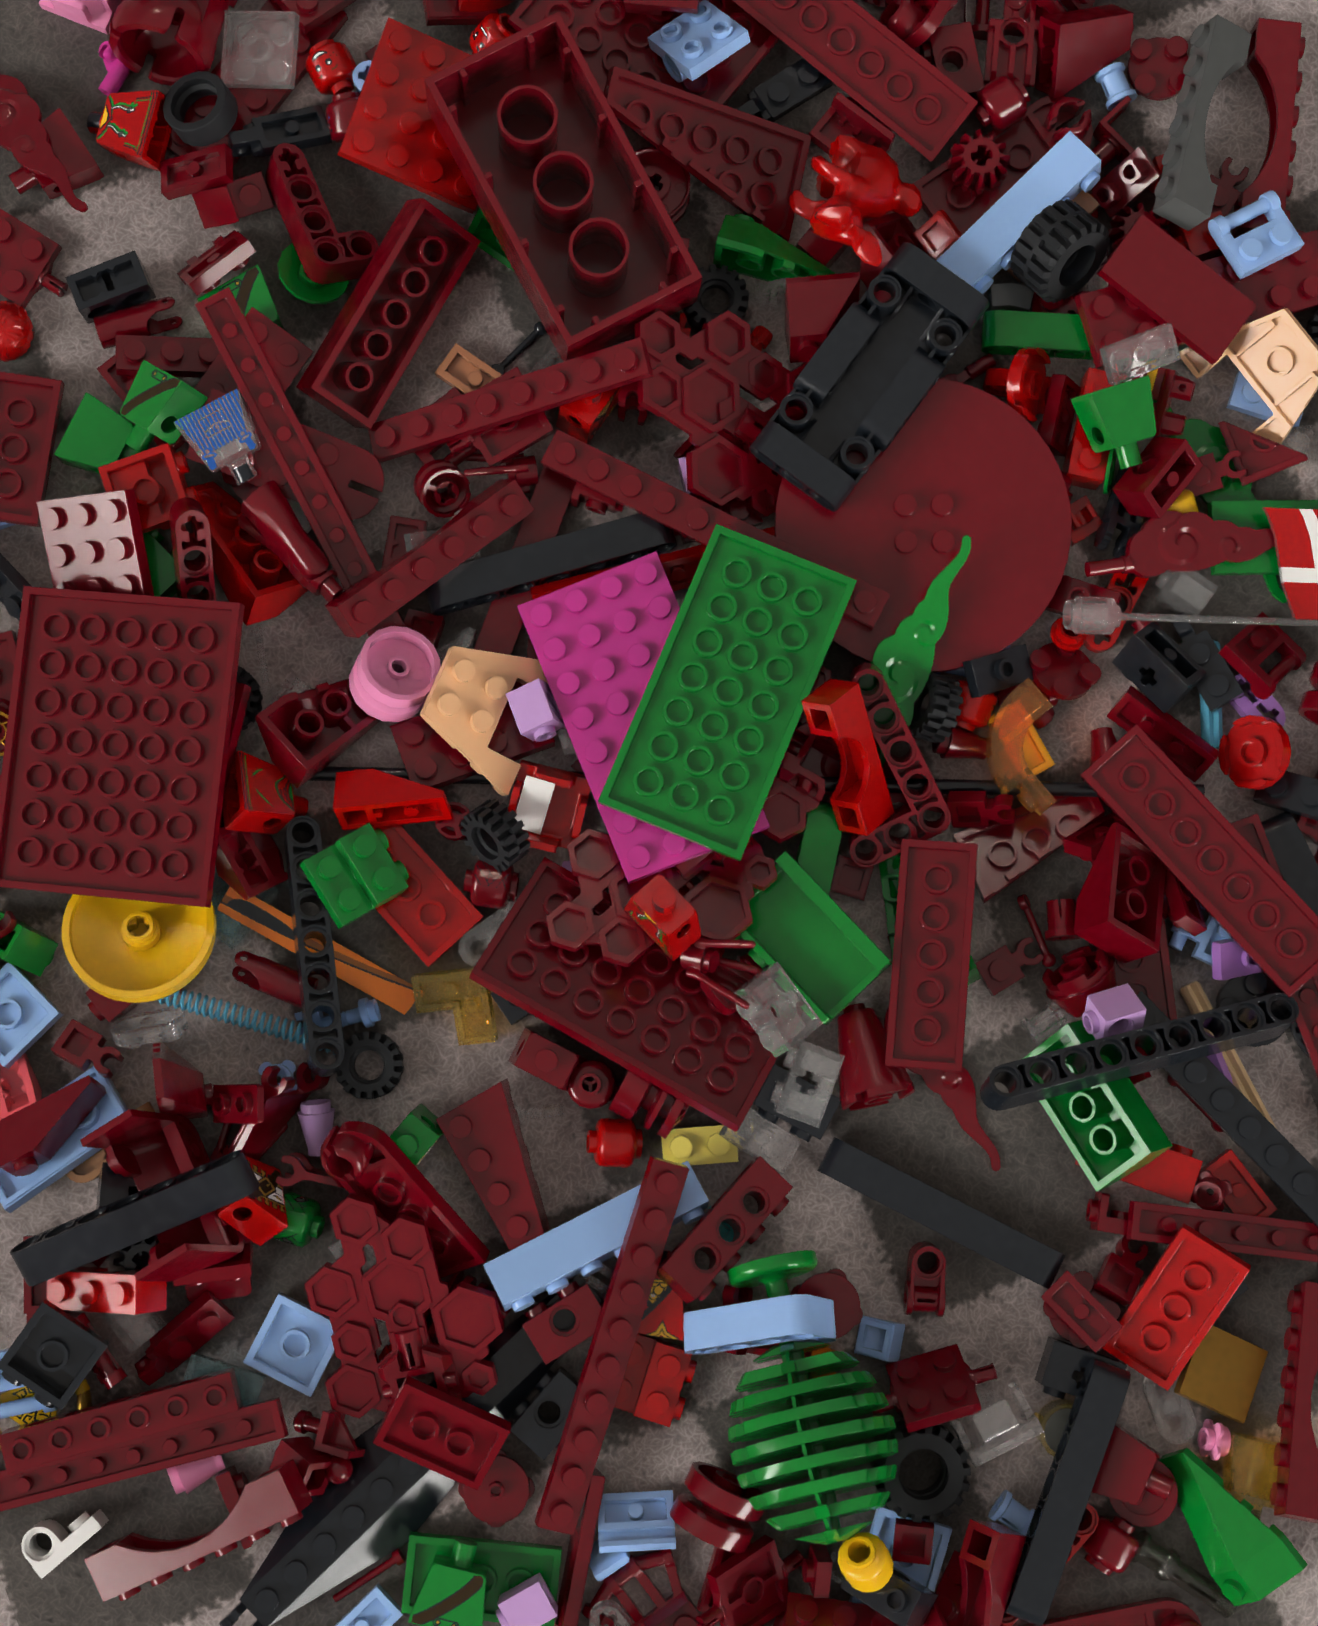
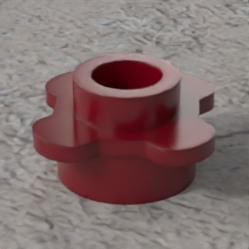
[1190,1170,1233,1212]

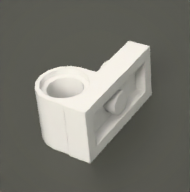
[21,1509,109,1579]

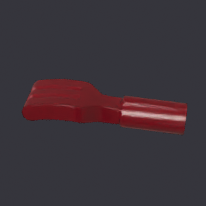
[940,353,996,383]

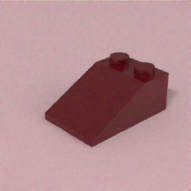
[1073,822,1166,963]

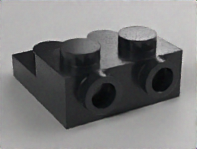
[0,1299,110,1411]

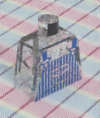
[173,388,262,486]

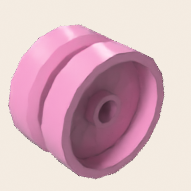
[349,626,441,722]

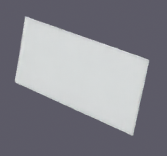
[515,775,555,835]

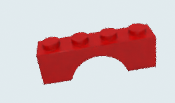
[801,679,895,836]

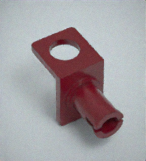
[1091,95,1135,170]

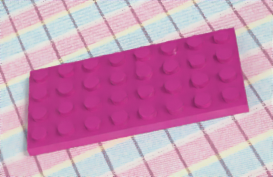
[517,551,770,884]

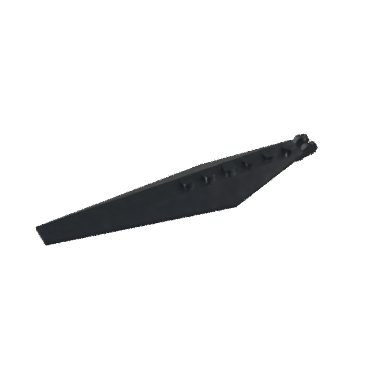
[219,1274,604,1626]

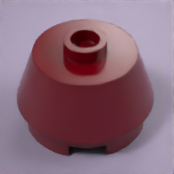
[1042,946,1117,1018]

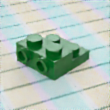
[300,823,409,929]

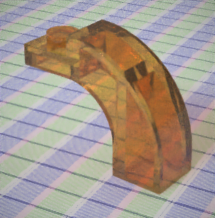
[986,677,1056,816]

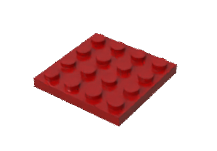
[337,17,478,214]

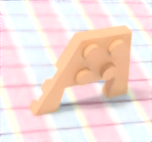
[1177,308,1318,444]
[420,646,548,796]

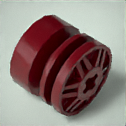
[608,1070,689,1139]

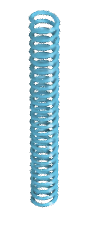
[158,989,335,1055]

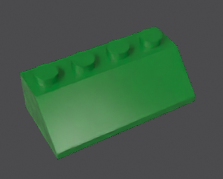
[1022,1020,1173,1192]

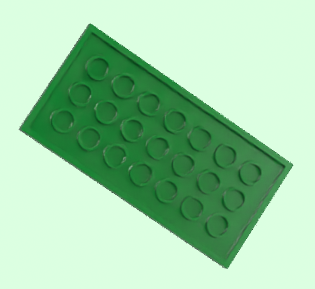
[598,524,857,861]

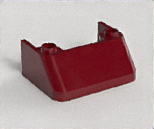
[80,1109,244,1282]

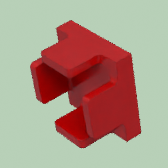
[508,760,590,853]

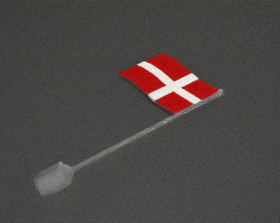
[1063,507,1318,635]

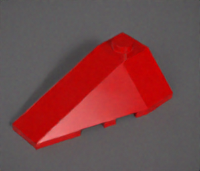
[194,481,308,626]

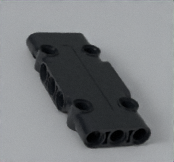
[749,242,990,512]

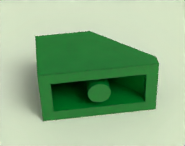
[0,910,58,977]

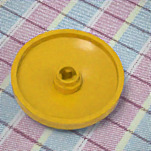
[61,894,217,1003]

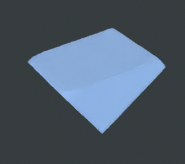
[854,1315,905,1362]
[589,1539,630,1582]

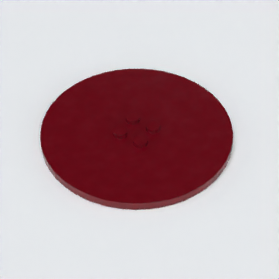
[774,378,1072,673]

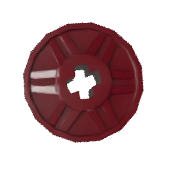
[635,147,690,225]

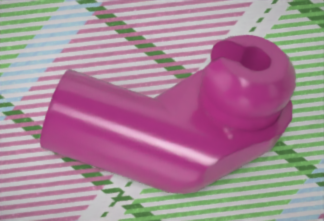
[98,41,130,96]

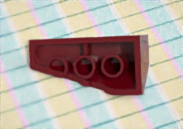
[255,679,381,789]
[152,1041,213,1119]

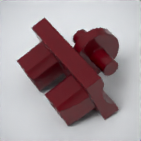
[1091,146,1162,218]

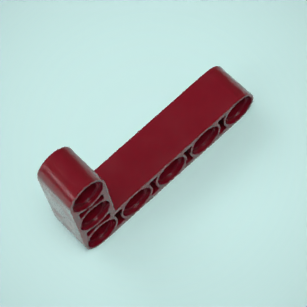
[848,663,951,867]

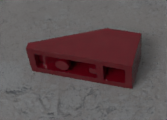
[0,1075,106,1177]

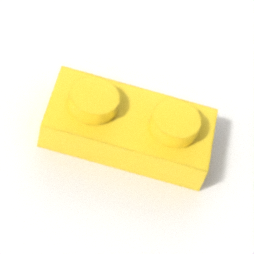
[661,1125,739,1165]

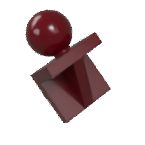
[293,1409,366,1484]

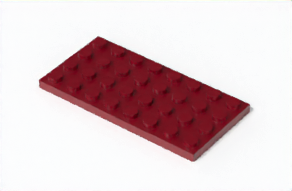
[469,857,802,1132]

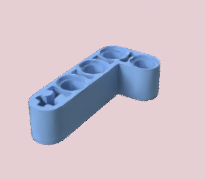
[683,1294,836,1355]

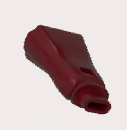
[237,480,344,602]

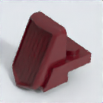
[173,1234,253,1302]

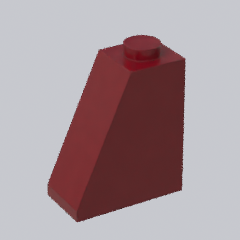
[1035,4,1134,98]

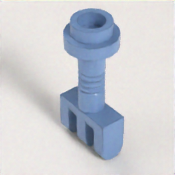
[294,997,381,1050]

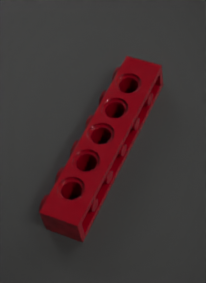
[0,1367,243,1474]

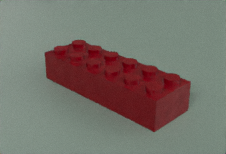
[296,198,481,429]

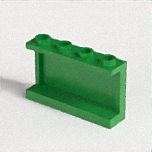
[735,851,892,1025]

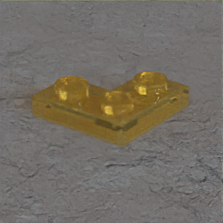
[411,967,498,1046]

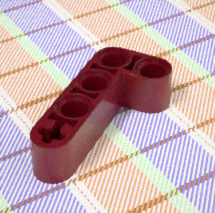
[265,143,379,284]
[169,497,216,601]

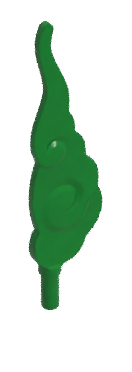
[1153,400,1287,603]
[859,535,971,768]

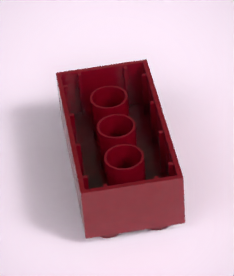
[424,11,702,362]

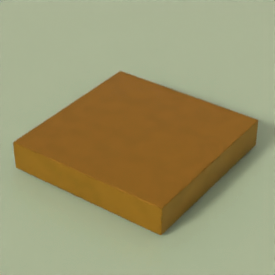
[1174,1326,1268,1423]

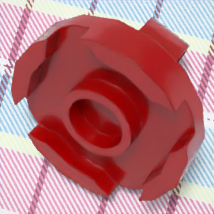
[982,347,1052,422]
[1218,715,1291,790]

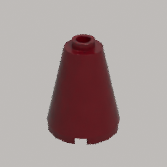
[837,1003,915,1111]

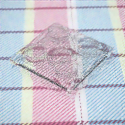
[220,10,300,89]

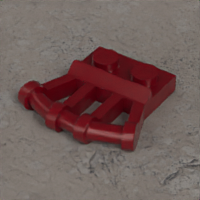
[581,1549,701,1626]

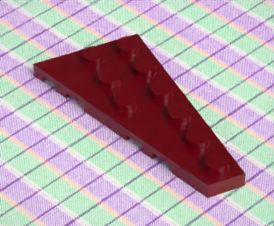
[604,66,812,241]

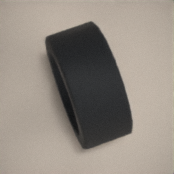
[163,71,238,146]

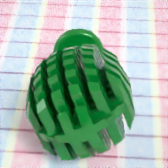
[727,1250,898,1545]

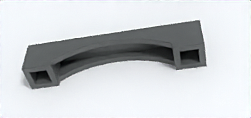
[1153,14,1252,231]

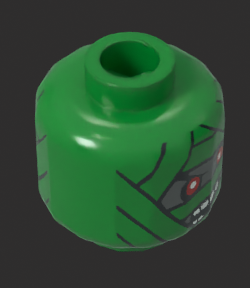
[273,1192,326,1247]

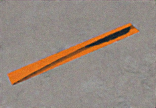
[217,887,420,1015]

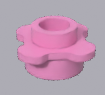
[1197,1419,1231,1461]

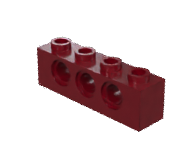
[656,1156,793,1303]

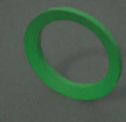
[1103,449,1117,495]

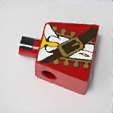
[215,1156,288,1246]

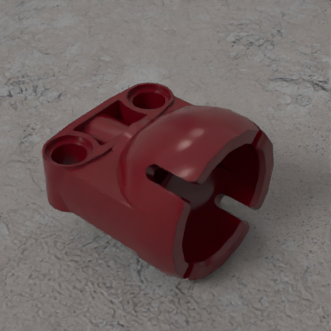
[108,0,232,86]

